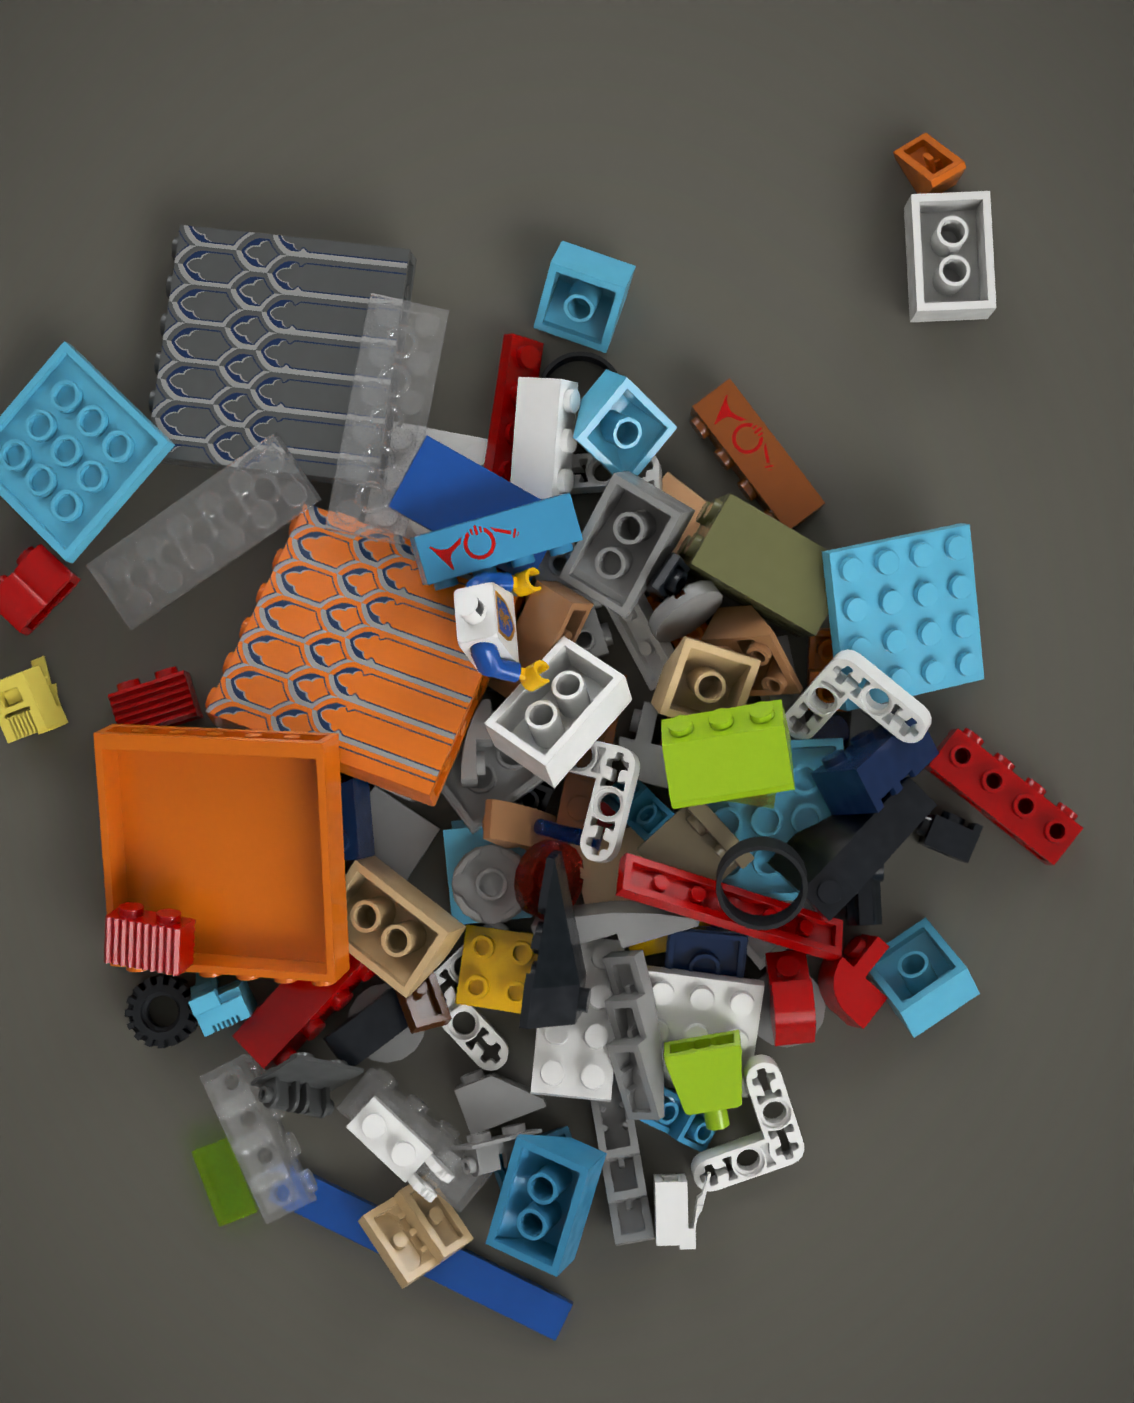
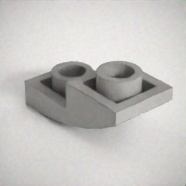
[461,699,495,787]

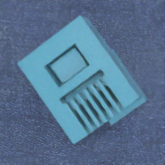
[188,973,258,1037]

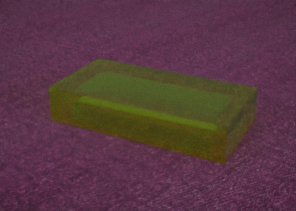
[191,1135,259,1227]

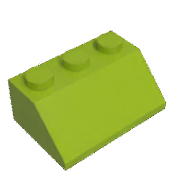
[661,699,795,809]

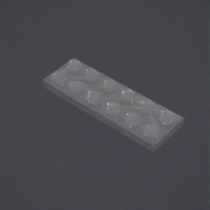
[324,293,449,546]
[86,433,322,630]

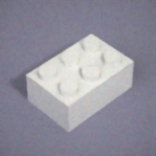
[904,191,997,322]
[484,636,632,788]

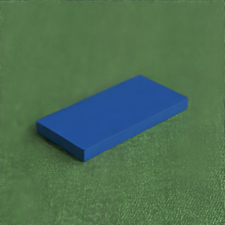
[387,435,547,582]

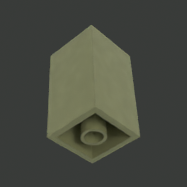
[677,493,828,637]

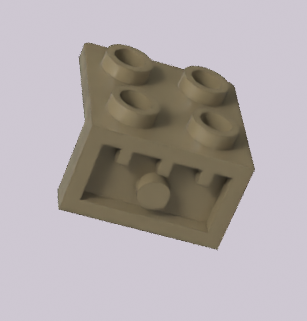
[637,804,755,880]

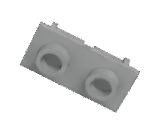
[453,1123,542,1177]

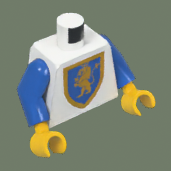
[454,568,550,691]

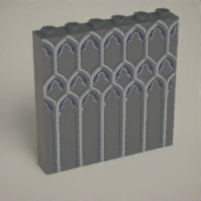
[149,225,417,490]

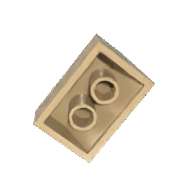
[345,856,466,998]

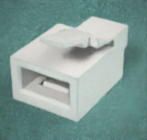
[653,1171,711,1250]

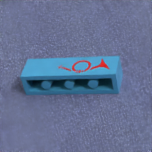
[409,493,583,591]

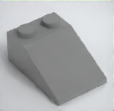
[559,471,695,618]

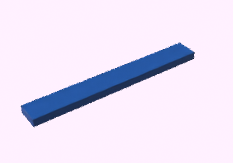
[269,1161,573,1341]

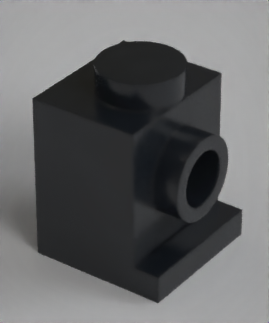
[916,810,983,863]

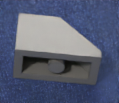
[454,1069,547,1134]

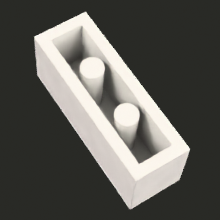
[510,377,581,499]

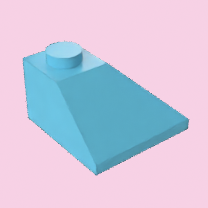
[573,369,677,476]

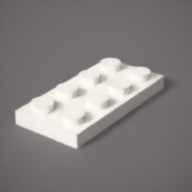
[530,938,624,1102]

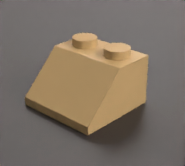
[651,636,761,718]

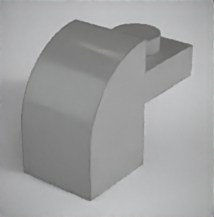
[618,701,669,790]

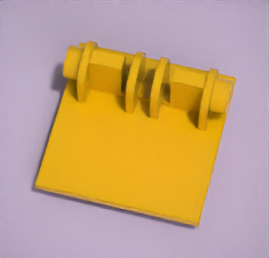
[455,924,538,1014]

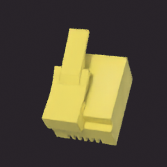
[0,656,69,743]

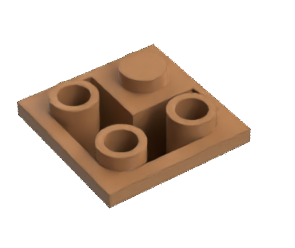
[701,605,803,696]

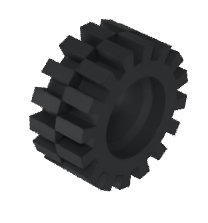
[125,974,198,1048]

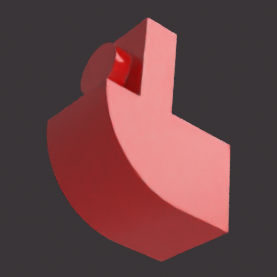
[818,934,889,1029]
[765,950,816,1046]

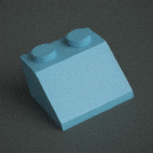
[533,241,636,353]
[868,917,980,1038]

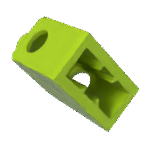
[664,1030,742,1131]

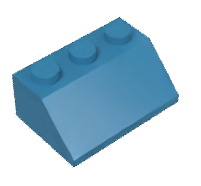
[485,1134,607,1277]

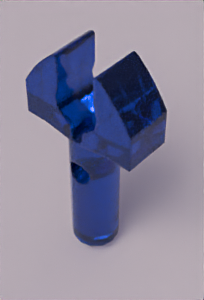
[533,819,603,851]

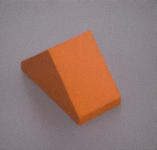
[893,132,966,194]

